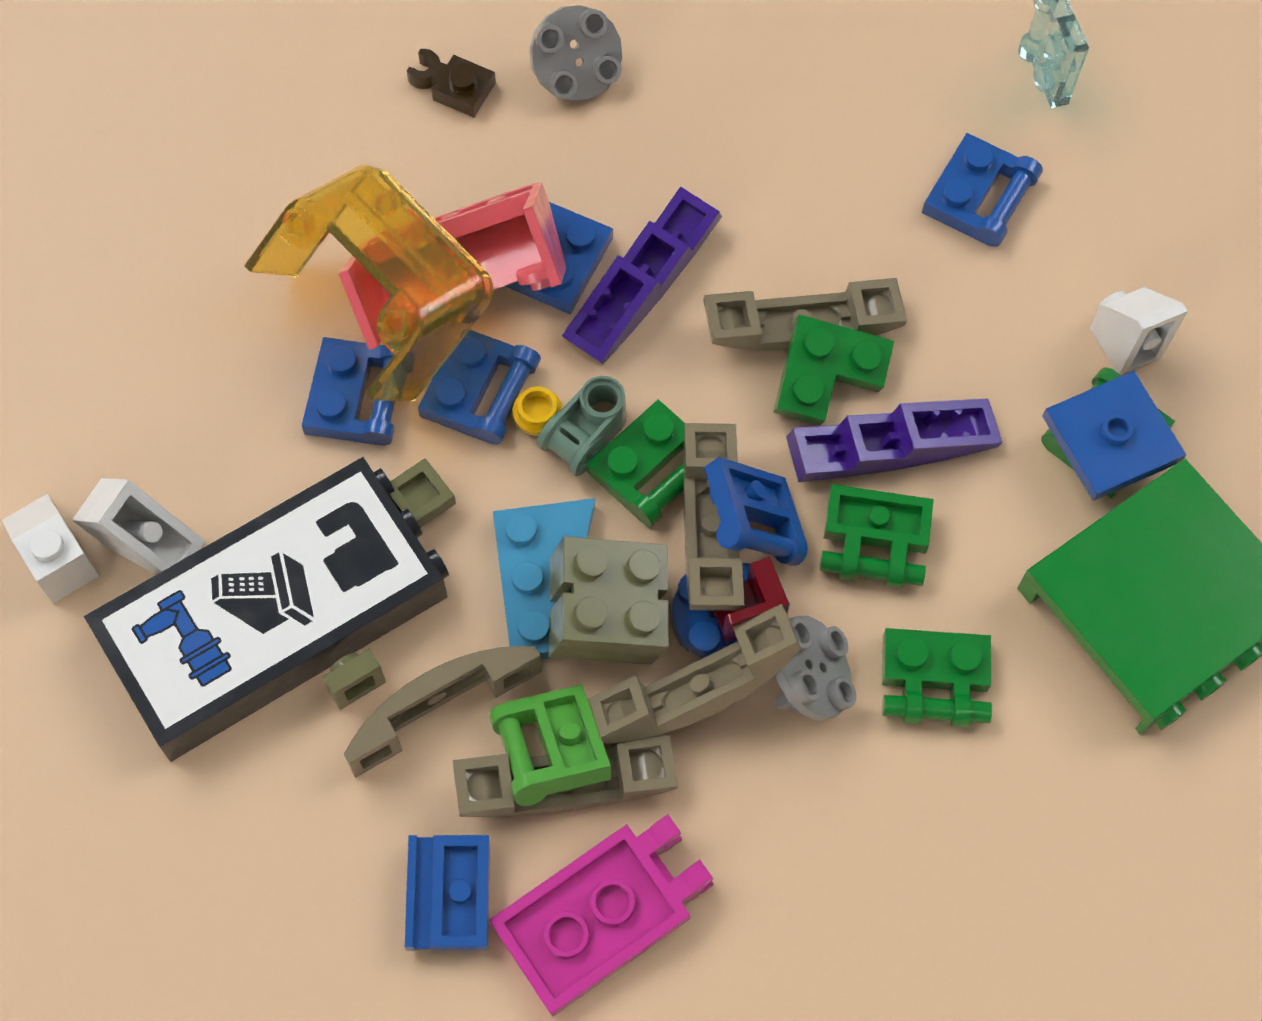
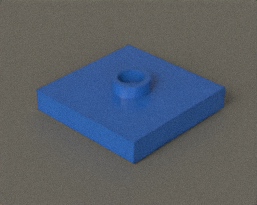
[1042,371,1186,501]

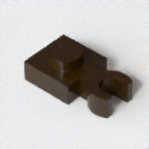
[407,49,496,118]

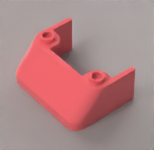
[338,182,566,350]

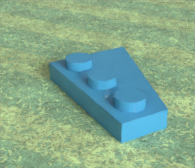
[493,498,595,660]

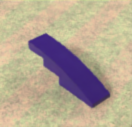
[562,186,722,364]
[786,398,1003,482]

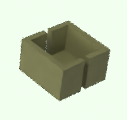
[549,536,669,665]

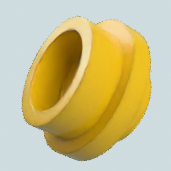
[512,386,563,436]

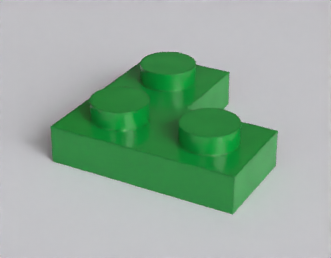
[773,314,894,426]

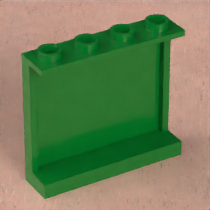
[1017,458,1262,735]

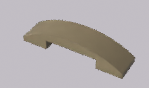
[703,278,907,350]
[684,423,744,611]
[589,604,801,744]
[344,646,542,778]
[453,734,678,817]

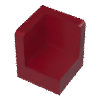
[713,557,790,643]

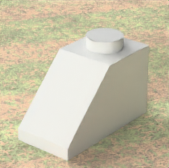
[1090,287,1188,375]
[72,478,205,574]
[2,494,99,604]

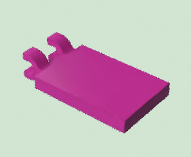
[489,814,714,1017]

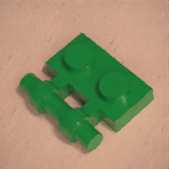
[819,484,934,588]
[882,628,992,727]

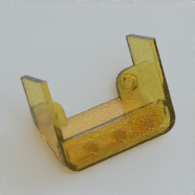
[244,165,493,401]

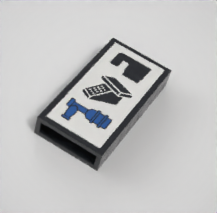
[84,457,449,762]

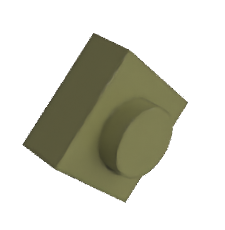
[389,458,456,528]
[323,648,386,710]

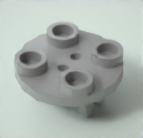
[529,5,622,101]
[775,616,856,721]

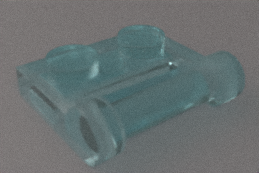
[1018,0,1089,108]

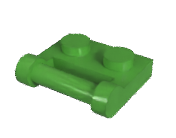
[489,685,611,806]

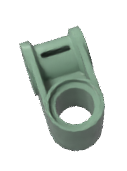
[536,376,627,476]

